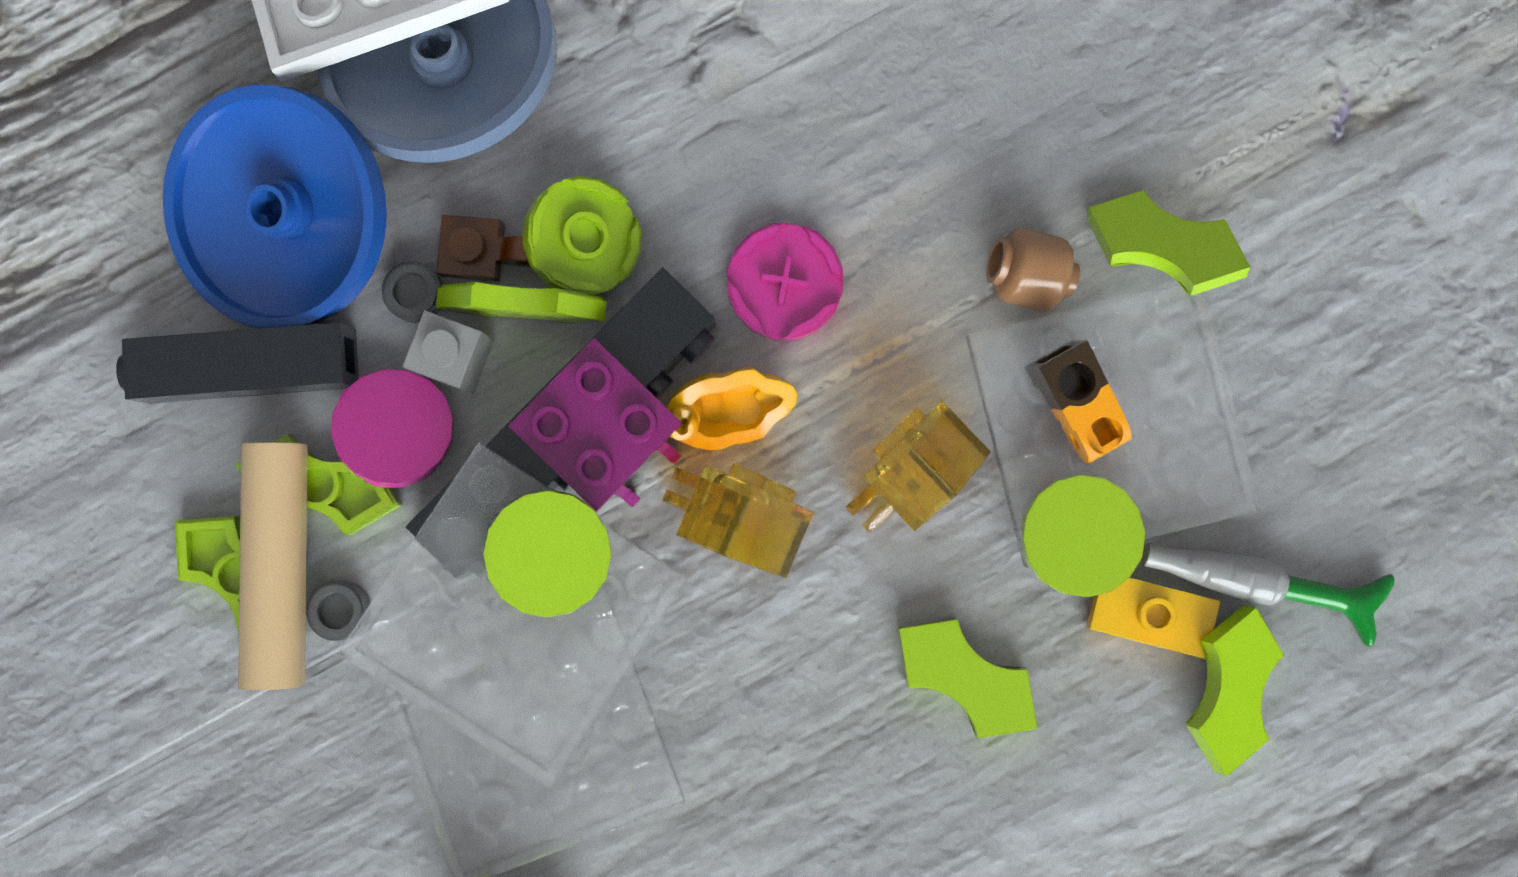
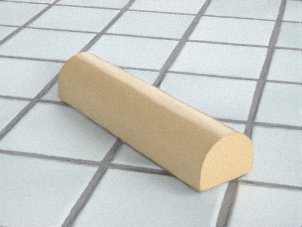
[238,442,308,690]

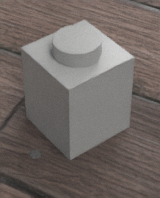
[402,310,494,394]

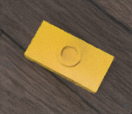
[1086,578,1221,659]

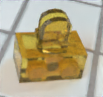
[844,400,991,534]
[662,463,814,579]

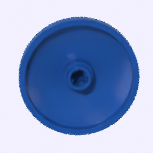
[163,84,387,328]

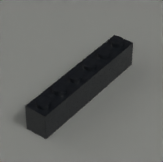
[405,267,716,578]

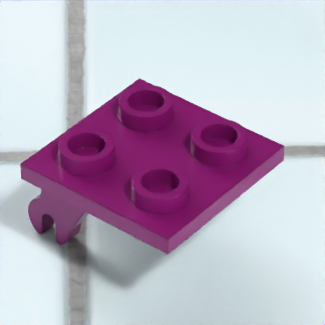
[508,338,683,512]

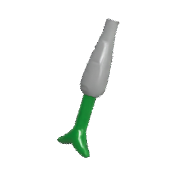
[1141,543,1395,647]

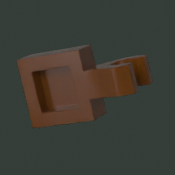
[436,215,530,282]

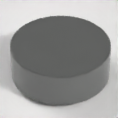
[382,261,443,323]
[306,580,371,641]

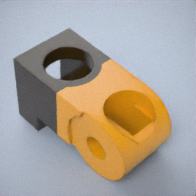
[1024,340,1132,464]

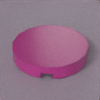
[727,223,843,341]
[331,369,454,488]

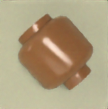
[986,228,1080,312]

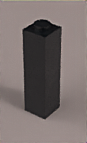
[116,322,359,404]

